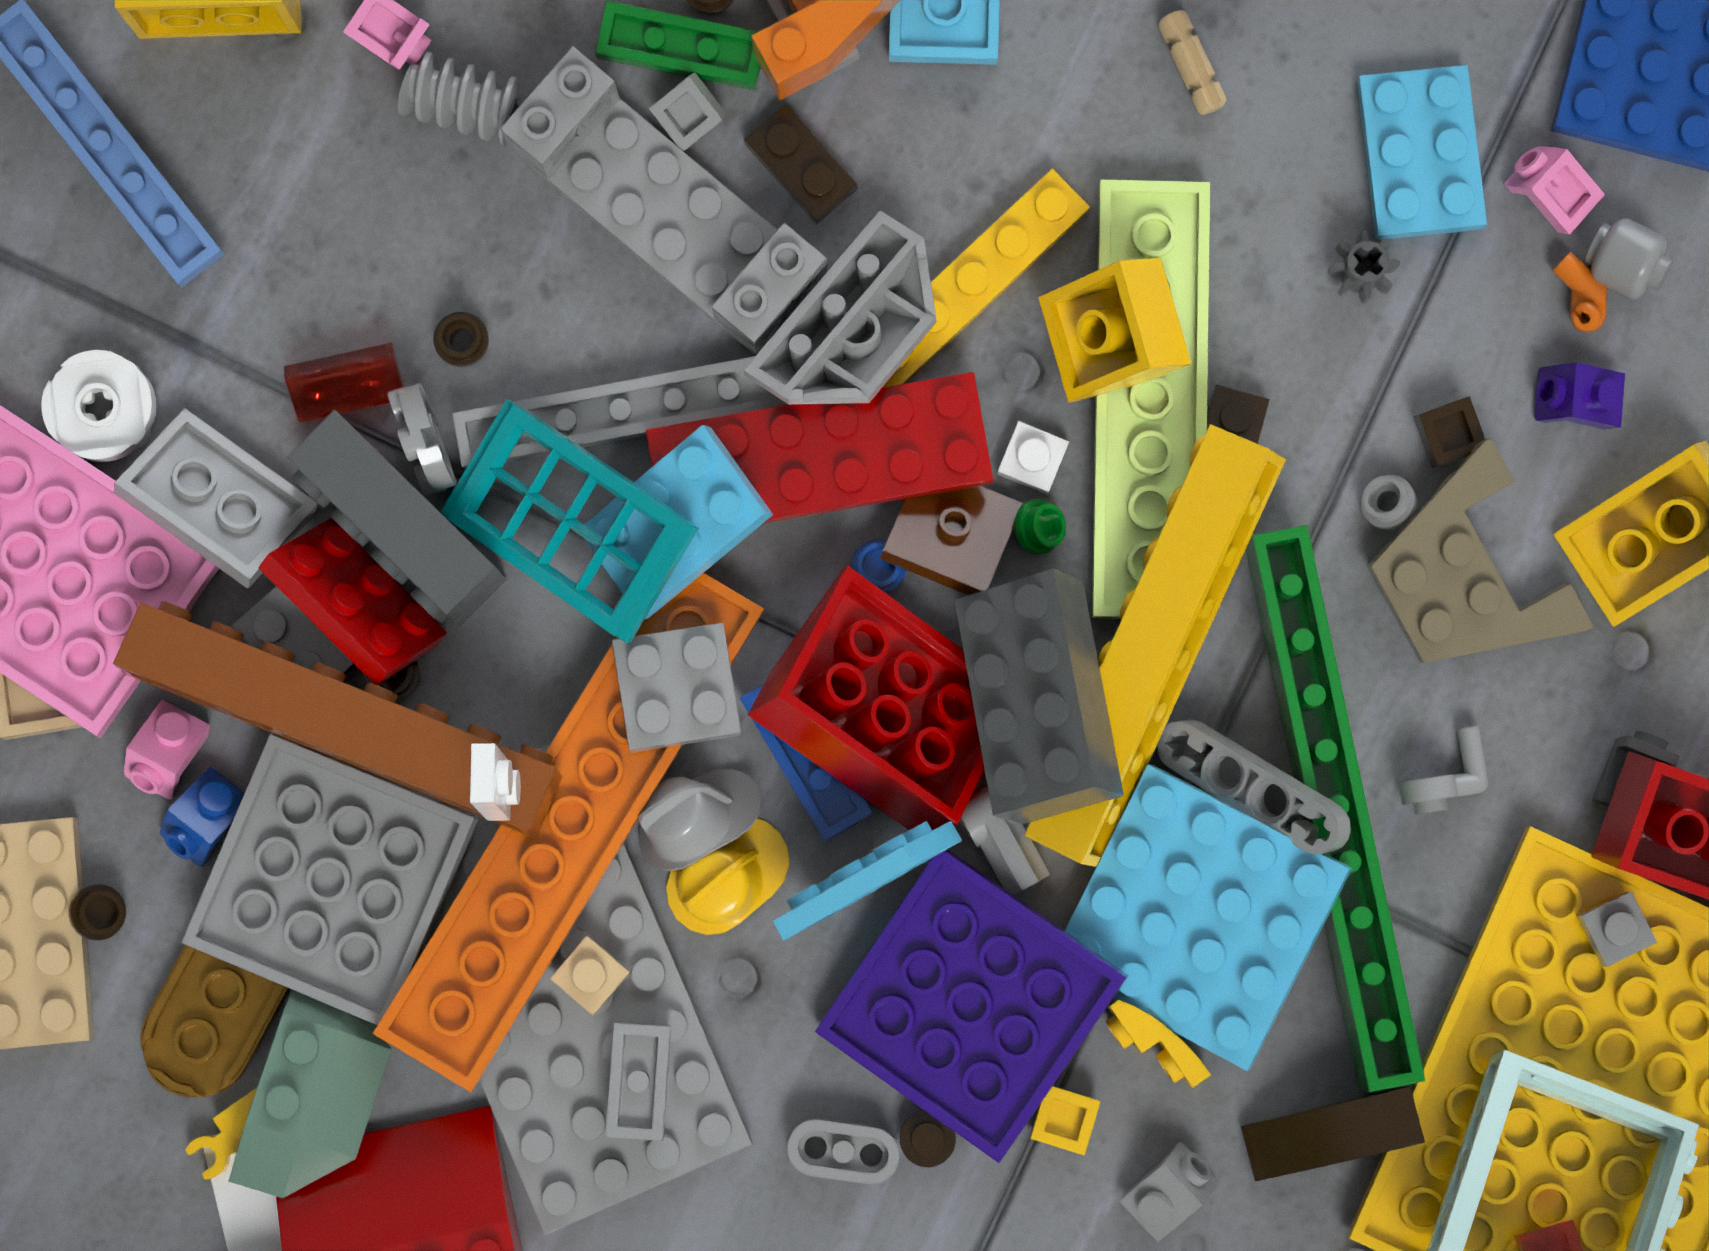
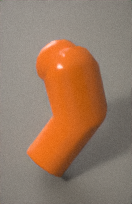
[1552,252,1607,332]

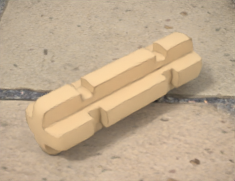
[1159,10,1226,115]

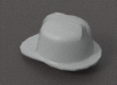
[638,769,762,871]

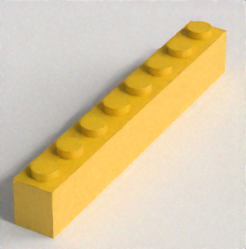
[1024,424,1286,867]

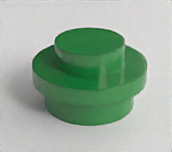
[1015,499,1066,555]

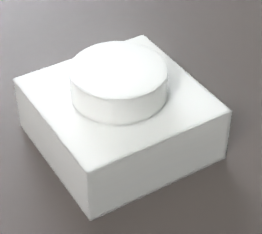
[997,421,1069,495]

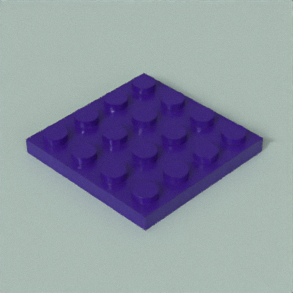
[815,849,1129,1163]

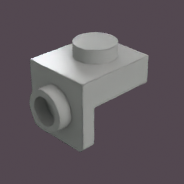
[1119,1142,1218,1242]

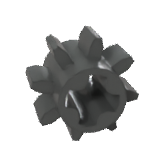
[1328,231,1400,303]

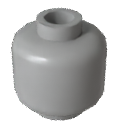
[1585,218,1673,300]

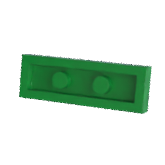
[595,1,761,91]

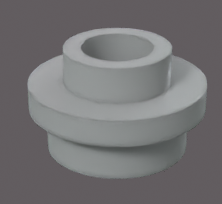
[1361,475,1417,530]

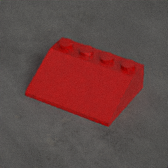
[747,565,985,830]
[276,1105,523,1251]

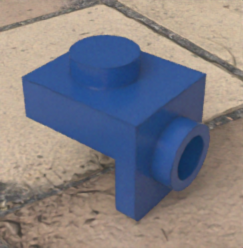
[160,766,244,867]

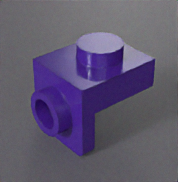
[1534,362,1625,429]

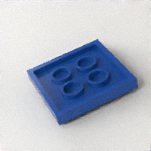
[1551,0,1709,172]

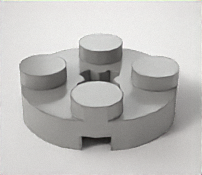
[387,383,456,497]

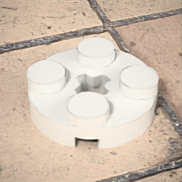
[41,350,157,462]

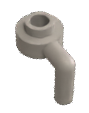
[1398,726,1489,815]

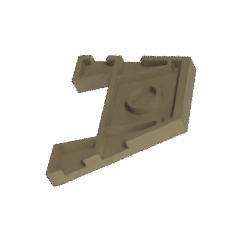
[1367,438,1594,663]

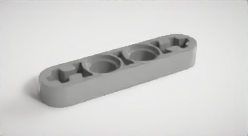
[1157,720,1351,854]

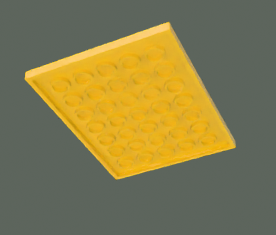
[1346,826,1709,1251]

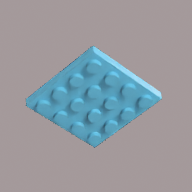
[1065,764,1352,1071]

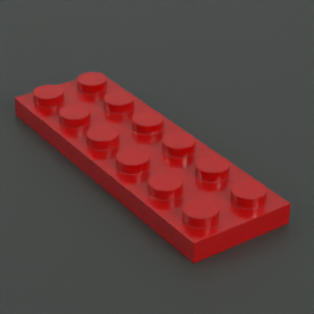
[646,372,994,524]

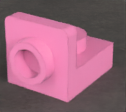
[1504,146,1605,235]

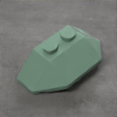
[228,990,392,1198]

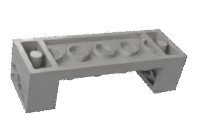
[500,46,827,356]

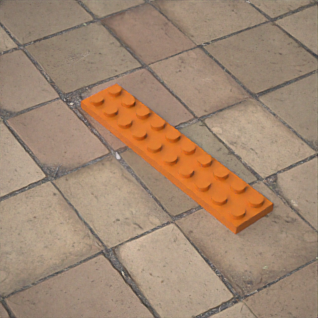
[372,573,764,1093]

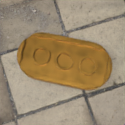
[140,945,290,1098]

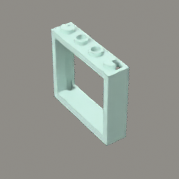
[1427,1050,1699,1251]

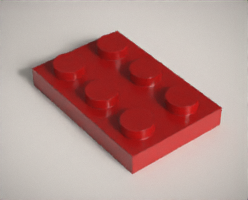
[258,517,447,685]

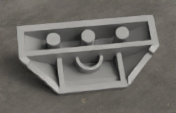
[743,211,937,405]

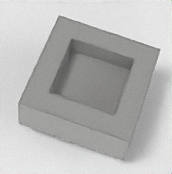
[649,73,729,152]
[1576,891,1657,967]

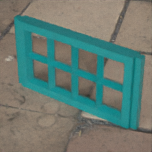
[440,399,699,643]

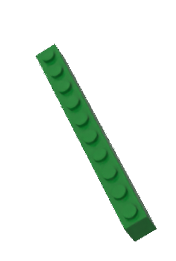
[1246,525,1425,1092]

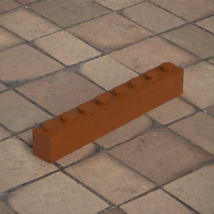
[113,601,563,839]

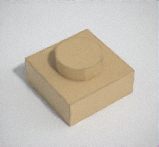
[550,936,631,1016]

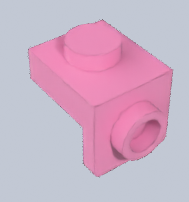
[343,0,432,70]
[124,699,210,800]

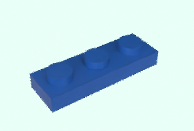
[740,684,873,842]

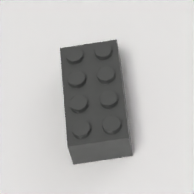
[287,409,507,626]
[954,568,1124,824]

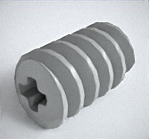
[398,51,520,147]

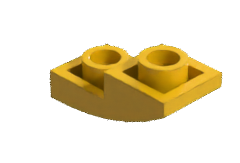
[1105,1000,1211,1088]

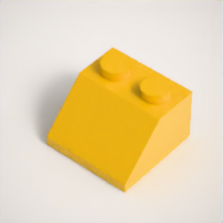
[1038,258,1192,402]

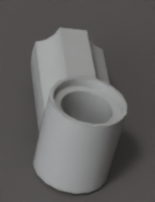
[960,785,1050,895]

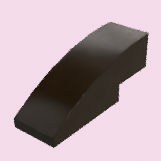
[1241,1086,1425,1182]

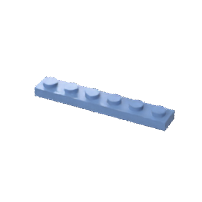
[0,0,225,288]

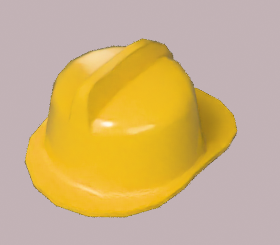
[666,819,789,935]

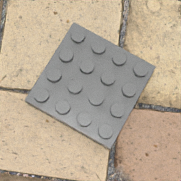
[181,734,478,1025]

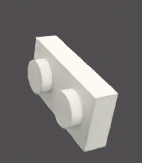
[470,743,521,821]

